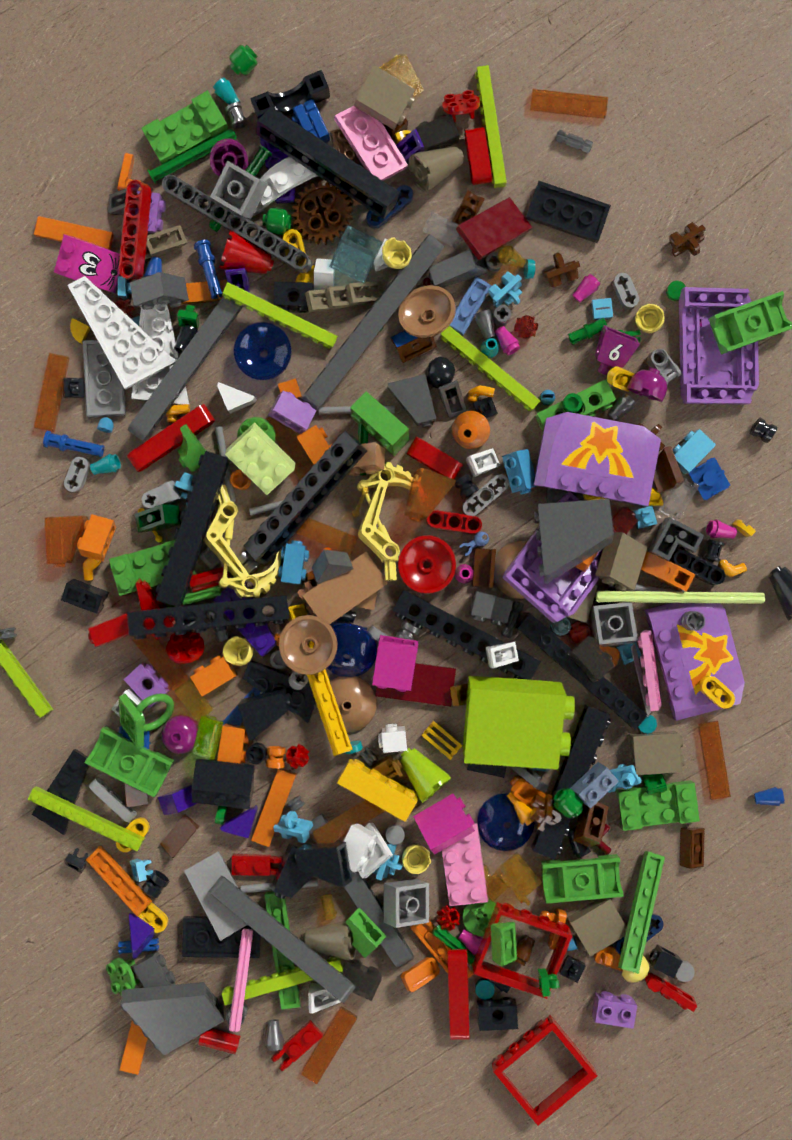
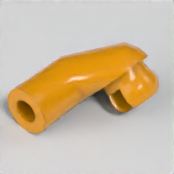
[467,385,495,402]
[166,404,190,423]
[83,558,102,581]
[718,559,747,577]

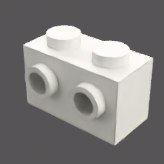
[378,724,407,753]
[344,824,378,872]

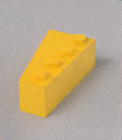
[337,759,417,822]

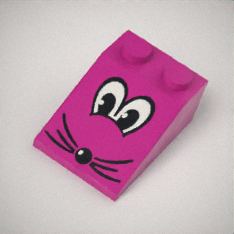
[54,234,121,293]

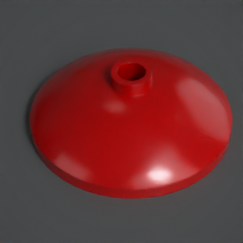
[398,536,456,593]

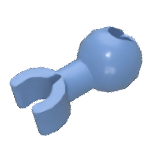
[460,532,489,556]

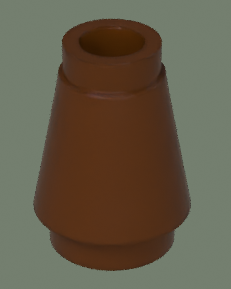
[516,935,535,966]

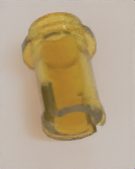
[320,894,338,920]

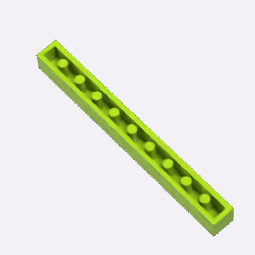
[474,65,507,188]
[222,282,338,349]
[440,326,540,412]
[0,639,53,718]
[27,786,145,851]
[222,956,343,1005]

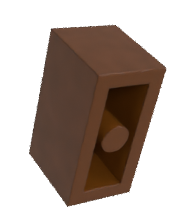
[573,802,609,848]

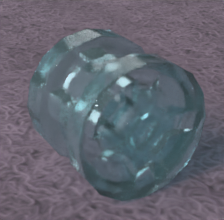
[549,617,571,635]

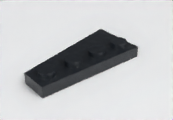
[243,660,316,723]
[32,749,89,835]

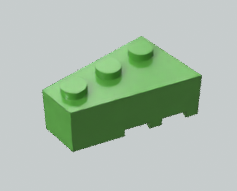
[350,391,409,456]

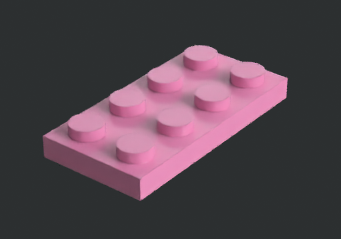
[334,106,408,181]
[638,629,662,711]
[442,823,488,906]

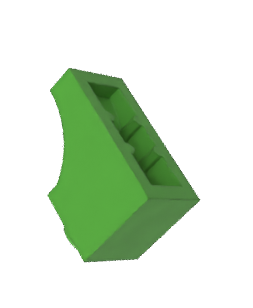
[177,424,206,472]
[346,907,386,958]

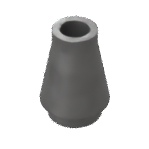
[475,309,495,339]
[608,393,637,421]
[265,1019,285,1051]

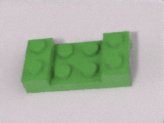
[141,90,229,164]
[708,291,792,355]
[109,540,196,596]
[85,726,174,797]
[615,780,700,831]
[541,854,623,904]

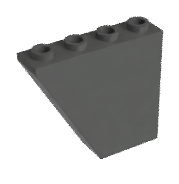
[534,499,614,583]
[120,982,225,1055]

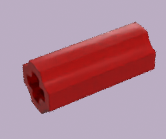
[190,567,230,592]
[198,1028,241,1055]

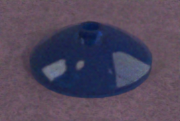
[234,322,292,381]
[327,624,377,677]
[477,793,534,851]

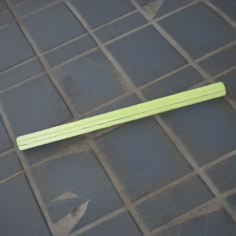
[596,591,765,604]

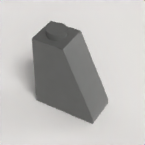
[429,249,488,288]
[388,374,436,428]

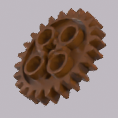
[292,181,354,245]

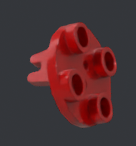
[442,90,480,123]
[166,632,205,664]

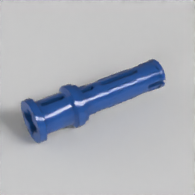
[194,240,223,299]
[43,430,105,457]

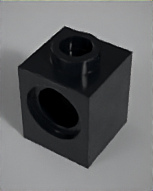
[649,944,683,978]

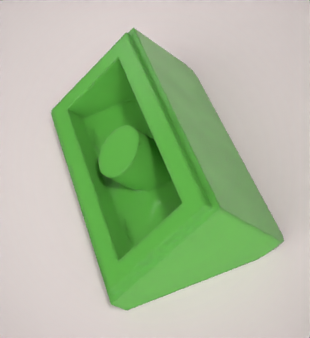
[491,922,517,966]

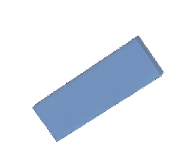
[449,276,492,336]

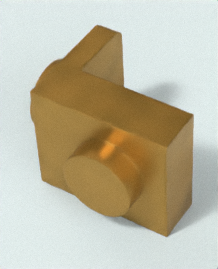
[450,683,468,706]
[371,755,403,779]

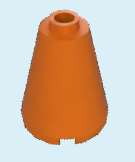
[452,411,490,449]

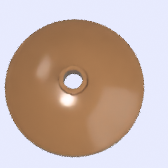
[398,285,456,338]
[494,541,527,599]
[279,615,337,675]
[330,675,377,733]

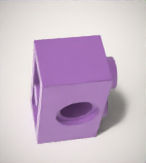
[123,663,170,708]

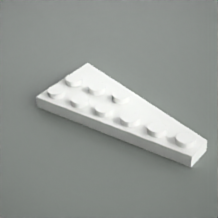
[68,276,176,389]
[131,304,190,405]

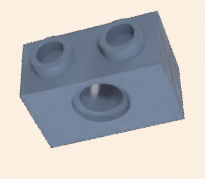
[571,762,619,808]

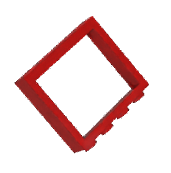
[472,902,573,999]
[492,1015,597,1126]

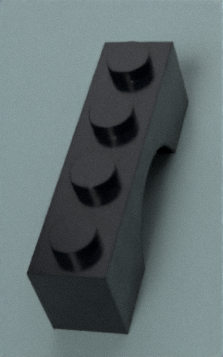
[250,70,330,120]

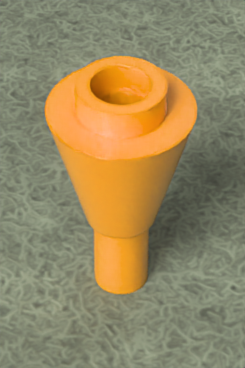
[507,792,533,826]

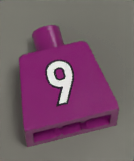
[595,325,640,375]

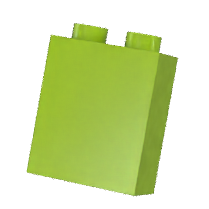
[462,676,575,770]

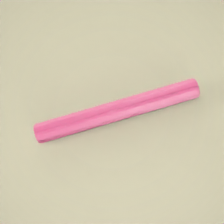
[229,929,253,1032]

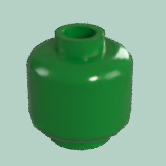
[229,45,258,76]
[263,208,291,235]
[554,788,583,818]

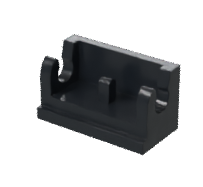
[61,579,109,614]

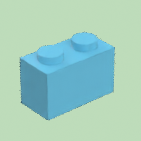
[672,429,716,474]

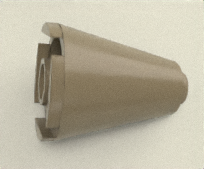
[409,147,464,192]
[302,920,357,961]

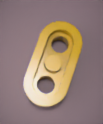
[283,229,306,267]
[607,366,634,392]
[699,676,735,709]
[116,817,150,852]
[137,903,168,933]

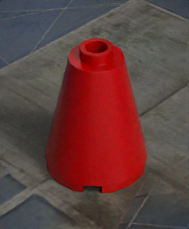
[219,230,274,274]

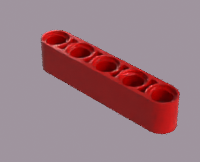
[119,180,152,280]
[127,404,215,472]
[447,949,470,1040]

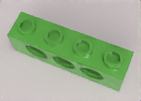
[535,379,616,432]

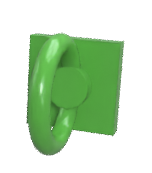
[118,694,174,748]

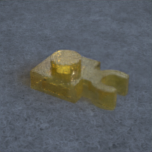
[483,864,509,901]

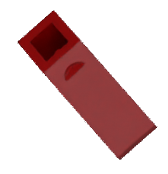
[136,578,175,640]

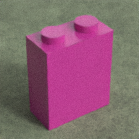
[372,635,418,692]
[413,793,475,854]

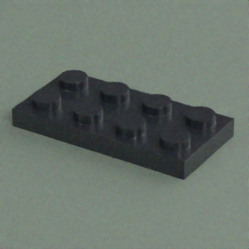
[526,181,611,243]
[182,916,261,958]

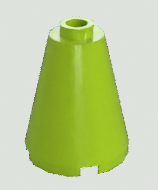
[400,748,451,803]

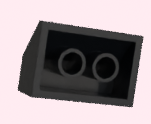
[192,758,254,809]

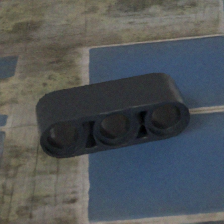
[669,550,726,585]

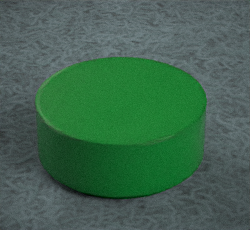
[666,281,686,301]
[562,393,583,413]
[215,806,227,825]

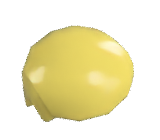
[382,237,412,269]
[635,304,665,333]
[222,636,254,666]
[402,844,431,874]
[621,956,649,983]

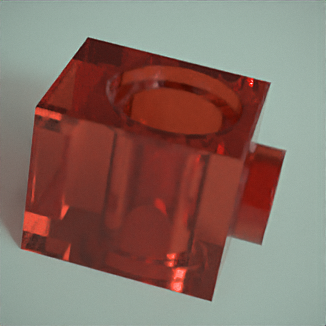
[612,508,638,534]

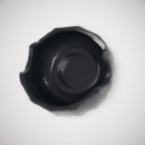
[426,357,456,388]

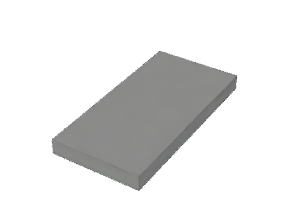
[83,340,126,418]
[184,851,248,941]

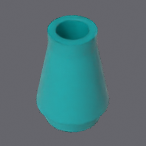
[213,77,241,105]
[480,338,499,358]
[90,454,121,475]

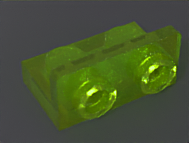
[192,716,224,760]

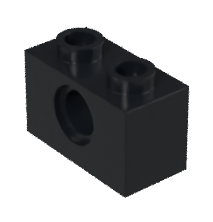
[273,282,314,313]
[477,997,518,1031]

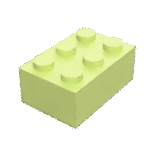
[225,422,295,495]

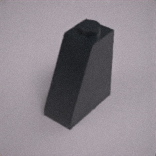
[238,688,292,741]
[295,842,352,887]
[270,844,313,899]

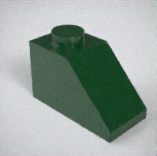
[135,504,181,533]

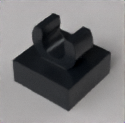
[62,378,84,398]
[473,397,498,419]
[65,848,88,873]
[559,955,586,983]

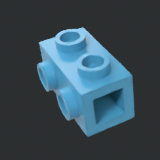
[502,449,537,495]
[278,540,309,584]

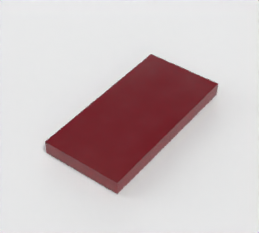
[456,197,532,260]
[375,663,456,707]

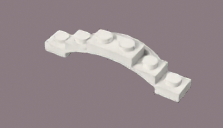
[247,146,334,219]

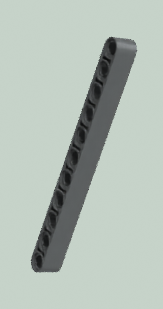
[301,234,444,411]

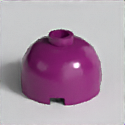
[210,139,248,176]
[627,367,667,402]
[161,715,201,754]

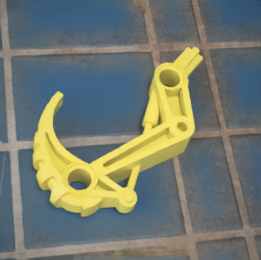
[357,462,427,581]
[204,485,281,599]

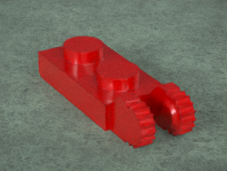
[232,854,283,876]
[645,973,697,1012]
[271,1020,323,1071]

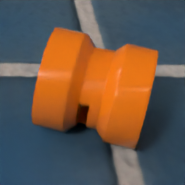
[230,470,252,490]
[266,746,286,768]

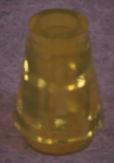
[498,245,526,269]

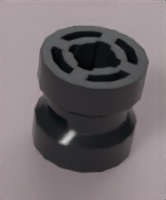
[750,417,777,443]
[453,473,479,499]
[246,742,267,764]
[142,870,170,898]

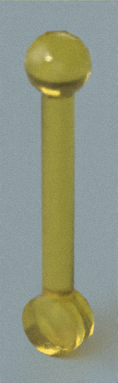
[352,487,369,518]

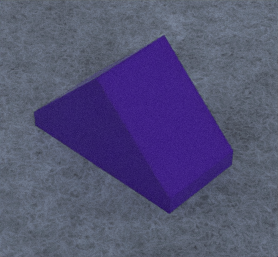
[396,129,424,164]
[225,268,250,293]
[157,785,198,815]
[220,805,258,838]
[129,913,154,959]

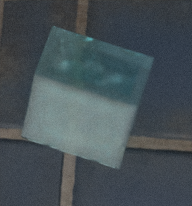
[329,226,383,283]

